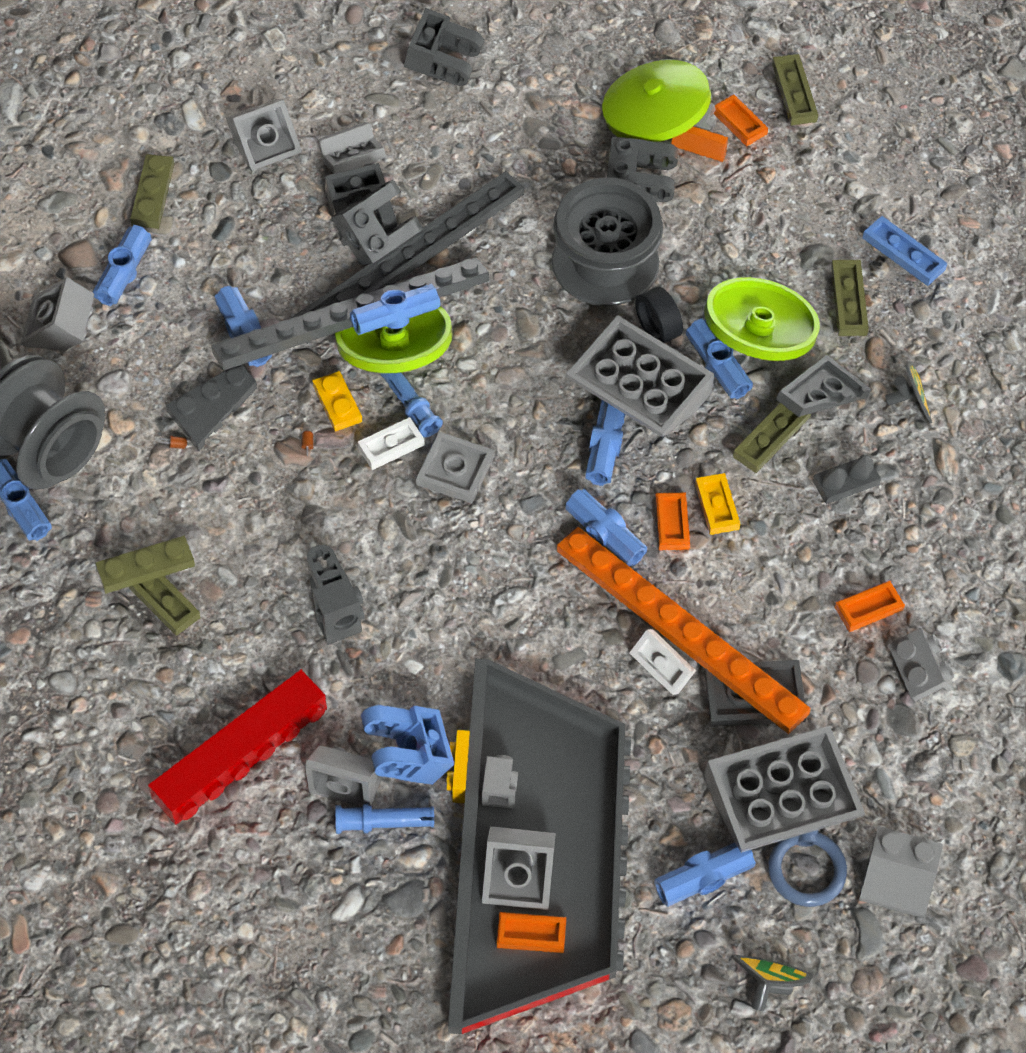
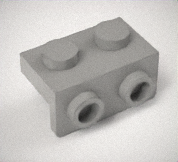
[319,122,386,174]
[888,628,954,702]

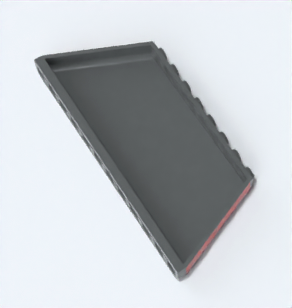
[448,658,631,1034]

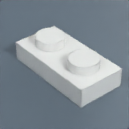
[358,417,425,470]
[630,629,696,695]

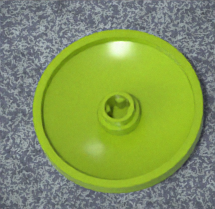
[602,60,711,142]
[704,277,820,361]
[335,306,452,373]

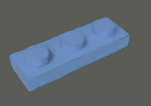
[862,216,948,286]

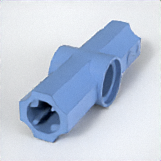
[93,225,152,306]
[350,284,440,335]
[214,285,272,367]
[686,318,753,400]
[586,400,626,486]
[0,459,52,541]
[565,489,647,567]
[654,843,756,907]

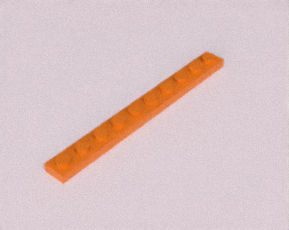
[557,527,811,734]

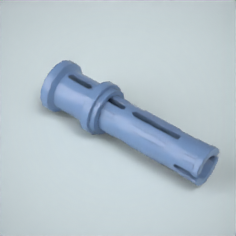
[380,372,443,438]
[335,804,434,834]

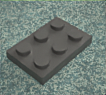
[704,660,807,727]

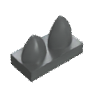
[813,455,881,504]

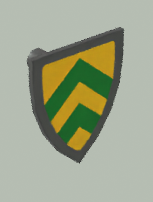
[885,360,933,423]
[731,955,814,1011]

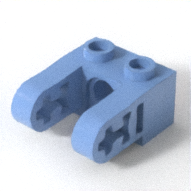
[361,705,455,785]

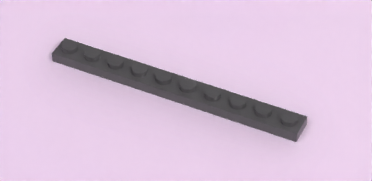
[289,171,524,344]
[211,257,489,370]

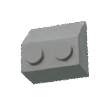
[226,99,302,171]
[20,277,95,351]
[305,745,382,807]
[482,826,556,910]
[859,826,943,918]

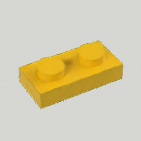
[312,371,362,432]
[695,473,740,535]
[447,730,470,803]

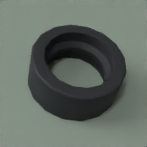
[635,286,683,343]

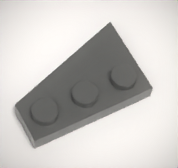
[776,355,872,417]
[166,365,257,451]

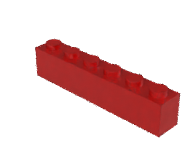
[148,669,327,825]

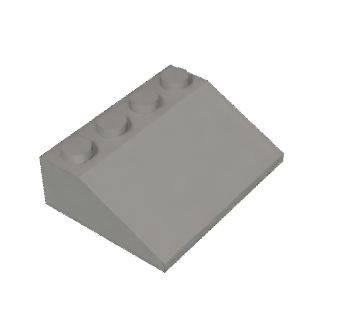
[566,315,714,437]
[704,725,865,853]

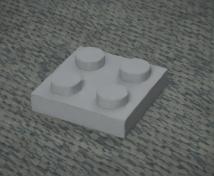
[416,432,494,504]

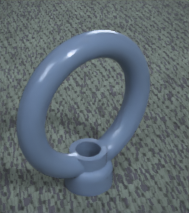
[768,830,847,907]

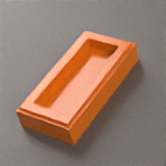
[714,94,768,147]
[671,126,728,162]
[655,492,690,550]
[834,581,905,632]
[497,912,566,953]

